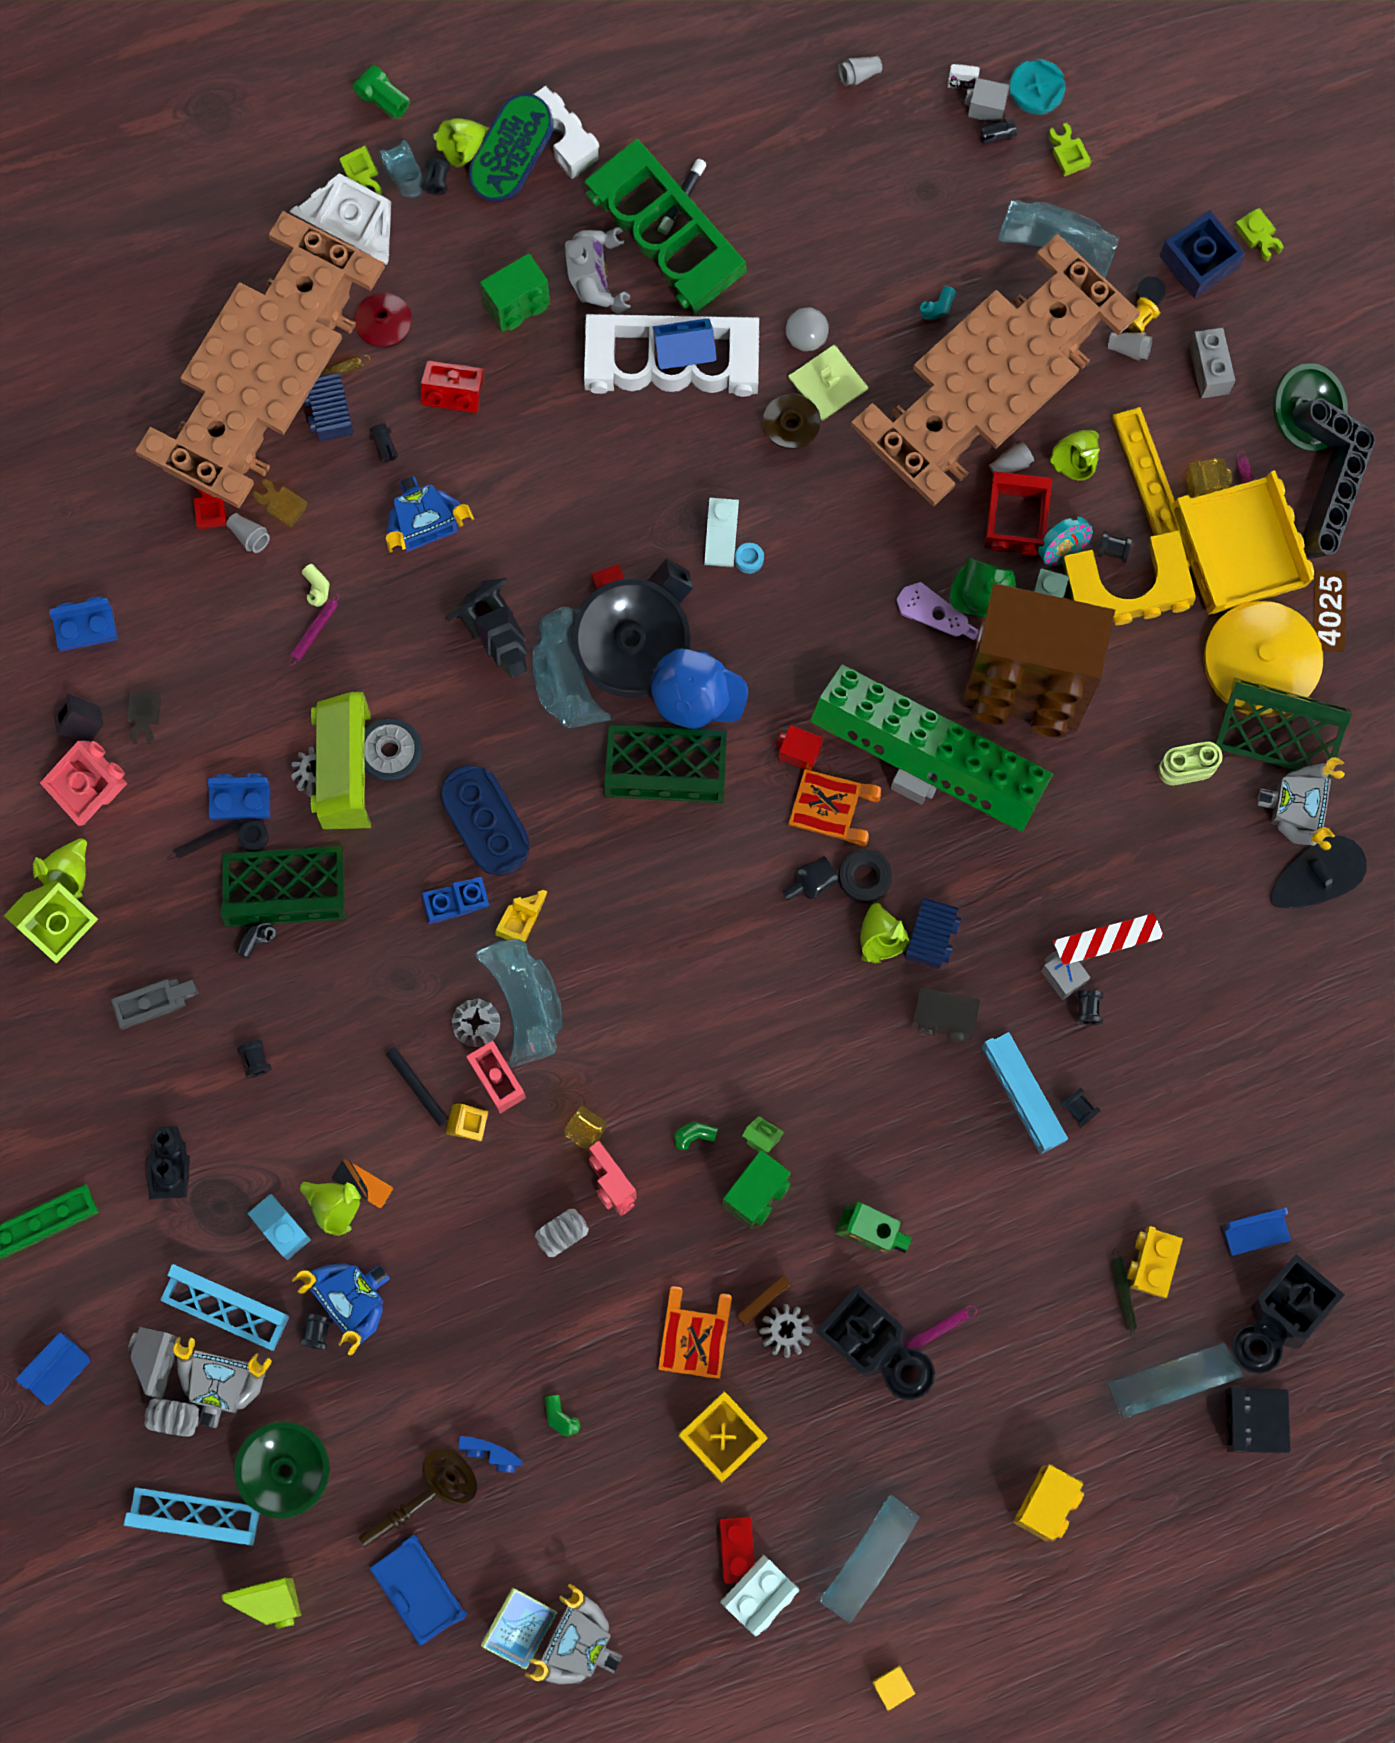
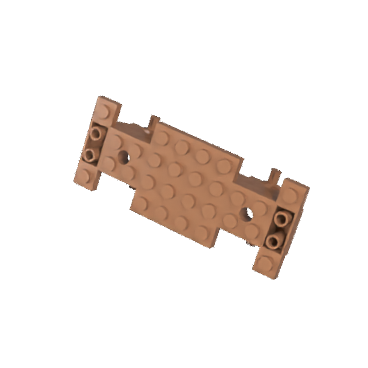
[135,211,385,508]
[851,234,1140,507]

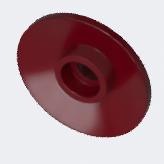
[354,293,412,347]

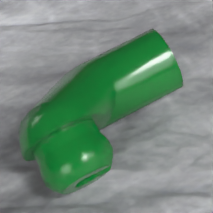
[674,1122,718,1150]
[544,1395,580,1437]

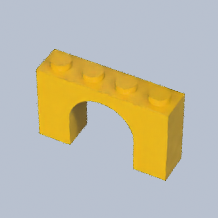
[1063,530,1196,625]

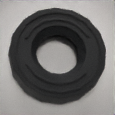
[838,849,893,903]

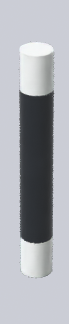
[657,159,707,235]

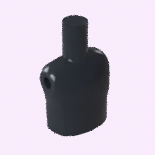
[782,856,840,901]

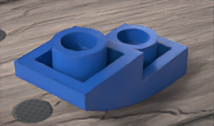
[420,877,489,924]
[459,1436,523,1473]

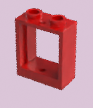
[984,471,1052,556]

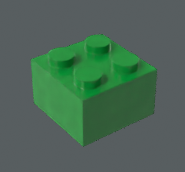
[480,253,550,333]
[722,1150,791,1229]

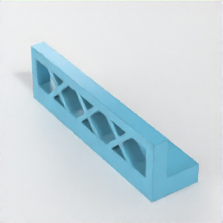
[981,1032,1068,1155]
[160,1264,289,1351]
[124,1488,259,1545]

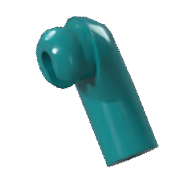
[920,286,956,321]

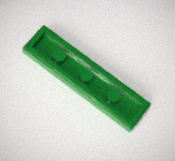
[0,1184,99,1260]

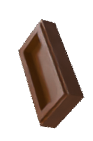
[737,1275,791,1327]

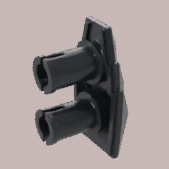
[445,578,514,640]
[474,605,528,678]
[147,1126,190,1200]

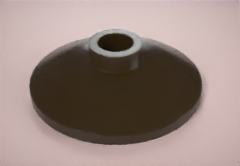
[763,394,821,449]

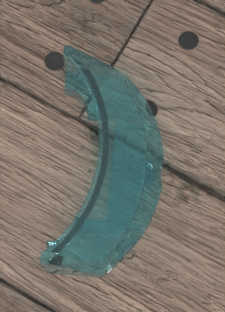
[998,200,1119,277]
[532,607,611,728]
[475,939,563,1068]
[1109,1343,1243,1419]
[818,1495,920,1624]

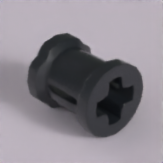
[422,157,451,195]
[1097,531,1132,563]
[1076,990,1104,1025]
[237,1040,272,1079]
[1061,1088,1101,1128]
[300,1314,334,1350]

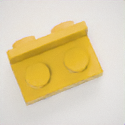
[1127,1226,1183,1299]

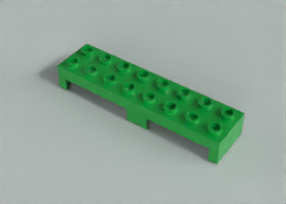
[810,665,1053,832]

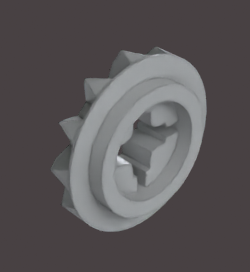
[452,998,500,1047]

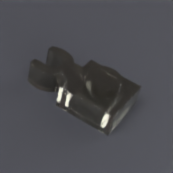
[127,692,161,744]

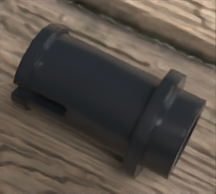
[979,118,1017,145]
[369,423,399,463]

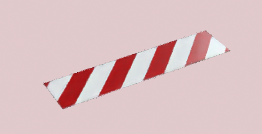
[1053,913,1164,965]

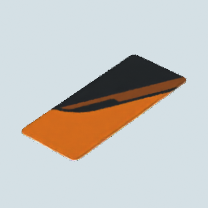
[332,1159,393,1208]

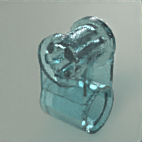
[379,140,423,198]

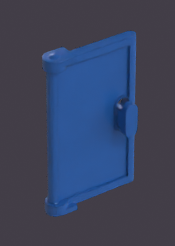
[370,1534,468,1646]

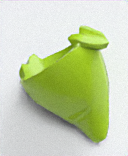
[433,119,490,167]
[1047,430,1100,480]
[33,838,87,899]
[860,903,909,964]
[300,1182,361,1236]

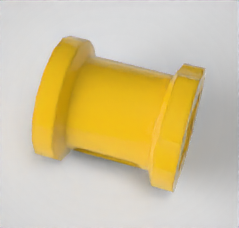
[1126,297,1160,333]

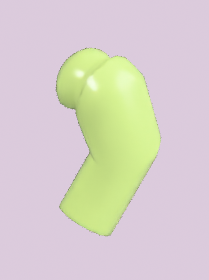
[302,564,330,606]

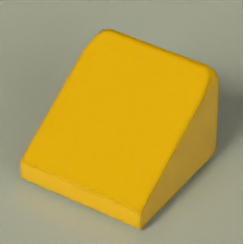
[446,1104,488,1141]
[871,1665,915,1711]

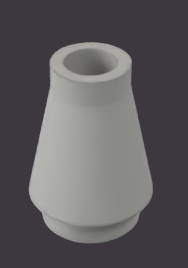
[838,56,882,87]
[1108,332,1152,361]
[989,441,1034,473]
[226,513,270,553]

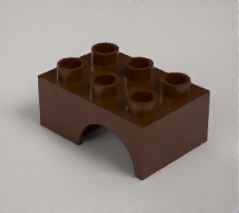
[961,583,1116,738]

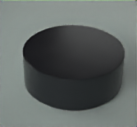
[1136,277,1166,306]
[238,820,269,852]

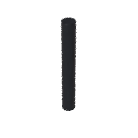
[386,1047,449,1127]

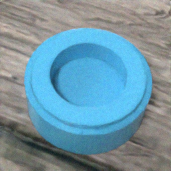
[735,543,764,574]

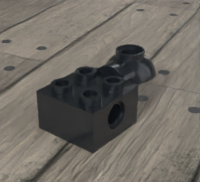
[1232,1254,1345,1374]
[816,1285,935,1400]

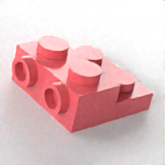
[40,741,127,826]
[588,1141,637,1216]

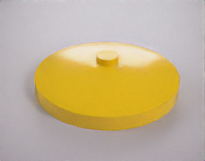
[1203,601,1323,717]

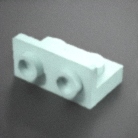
[720,1555,799,1636]

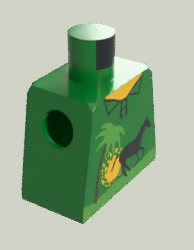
[834,1202,912,1253]

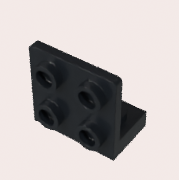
[1225,1387,1291,1453]

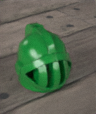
[948,556,1016,617]

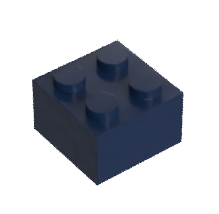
[1160,211,1245,299]

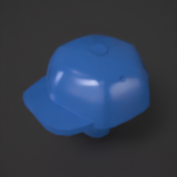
[650,649,749,729]

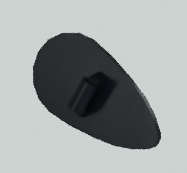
[1270,835,1367,909]

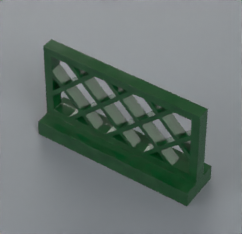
[1215,677,1352,779]
[605,725,727,803]
[221,846,346,927]

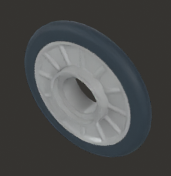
[365,718,422,781]

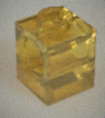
[1185,458,1232,499]
[564,1105,607,1152]

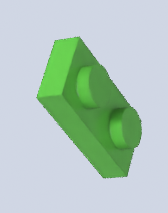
[742,1116,784,1152]

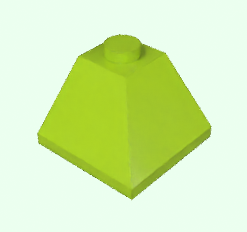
[4,881,98,963]
[222,1578,301,1629]

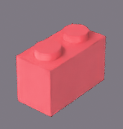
[466,1041,526,1114]

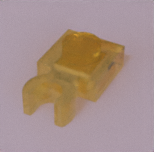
[253,479,308,528]

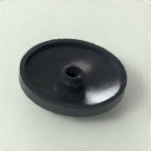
[572,579,691,697]

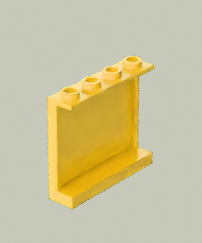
[1170,471,1314,615]

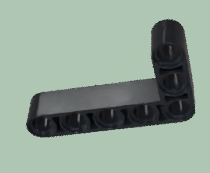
[1292,398,1375,559]

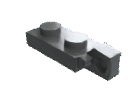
[111,979,199,1030]

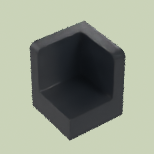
[647,559,693,604]
[54,694,103,743]

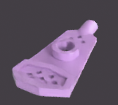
[896,582,978,640]

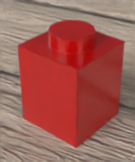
[775,725,823,771]

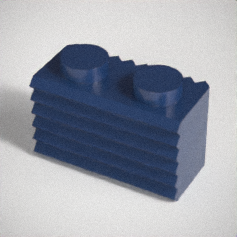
[305,372,354,441]
[905,897,961,969]

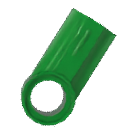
[352,64,410,120]

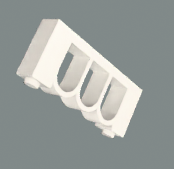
[584,314,759,397]

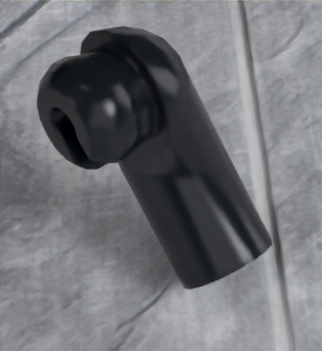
[236,923,277,959]

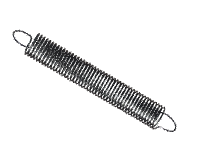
[167,819,247,860]

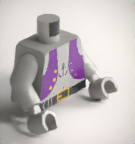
[565,227,631,314]

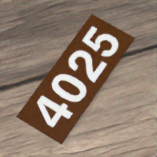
[1313,569,1347,652]

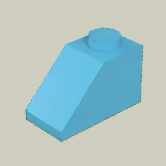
[248,1194,311,1260]

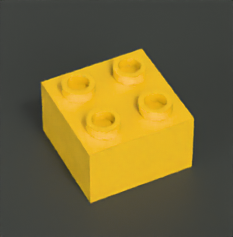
[678,1391,768,1483]
[1013,1464,1084,1541]

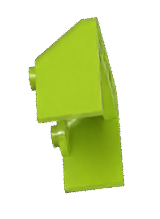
[311,692,371,829]

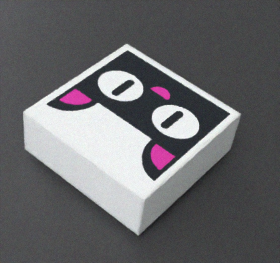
[948,64,979,89]

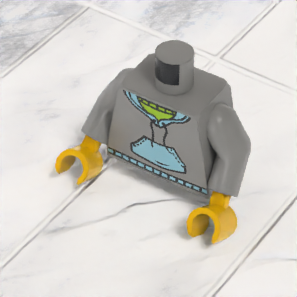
[1257,757,1345,850]
[173,1337,271,1429]
[525,1584,622,1685]

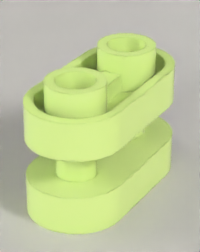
[1158,742,1222,785]

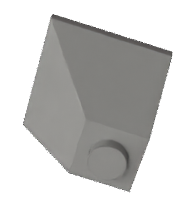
[129,1327,181,1399]

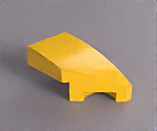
[495,890,547,947]

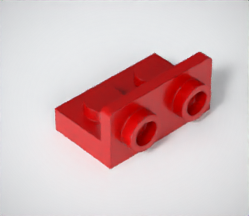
[421,361,484,413]

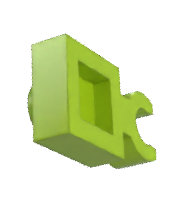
[1049,123,1091,177]
[339,146,382,195]
[1234,208,1284,261]

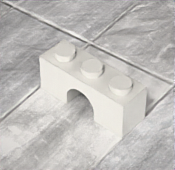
[533,86,599,179]

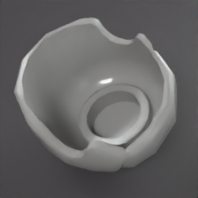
[786,307,829,351]

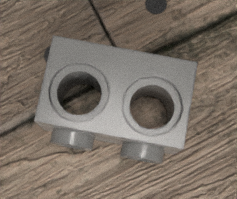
[1189,328,1235,399]

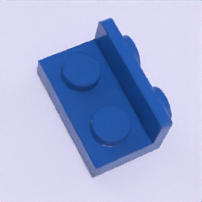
[49,597,118,652]
[207,773,271,820]

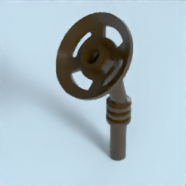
[358,1449,477,1548]

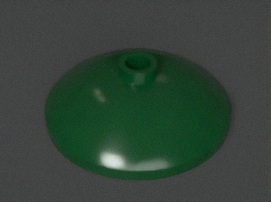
[1273,363,1348,451]
[234,1422,330,1519]

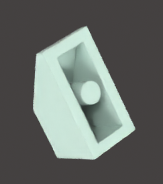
[704,498,739,567]

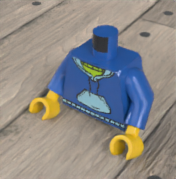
[386,477,474,552]
[292,1263,390,1355]

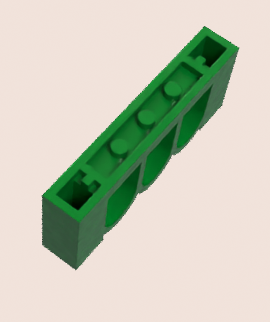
[585,138,747,314]

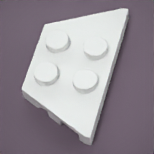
[291,174,391,265]

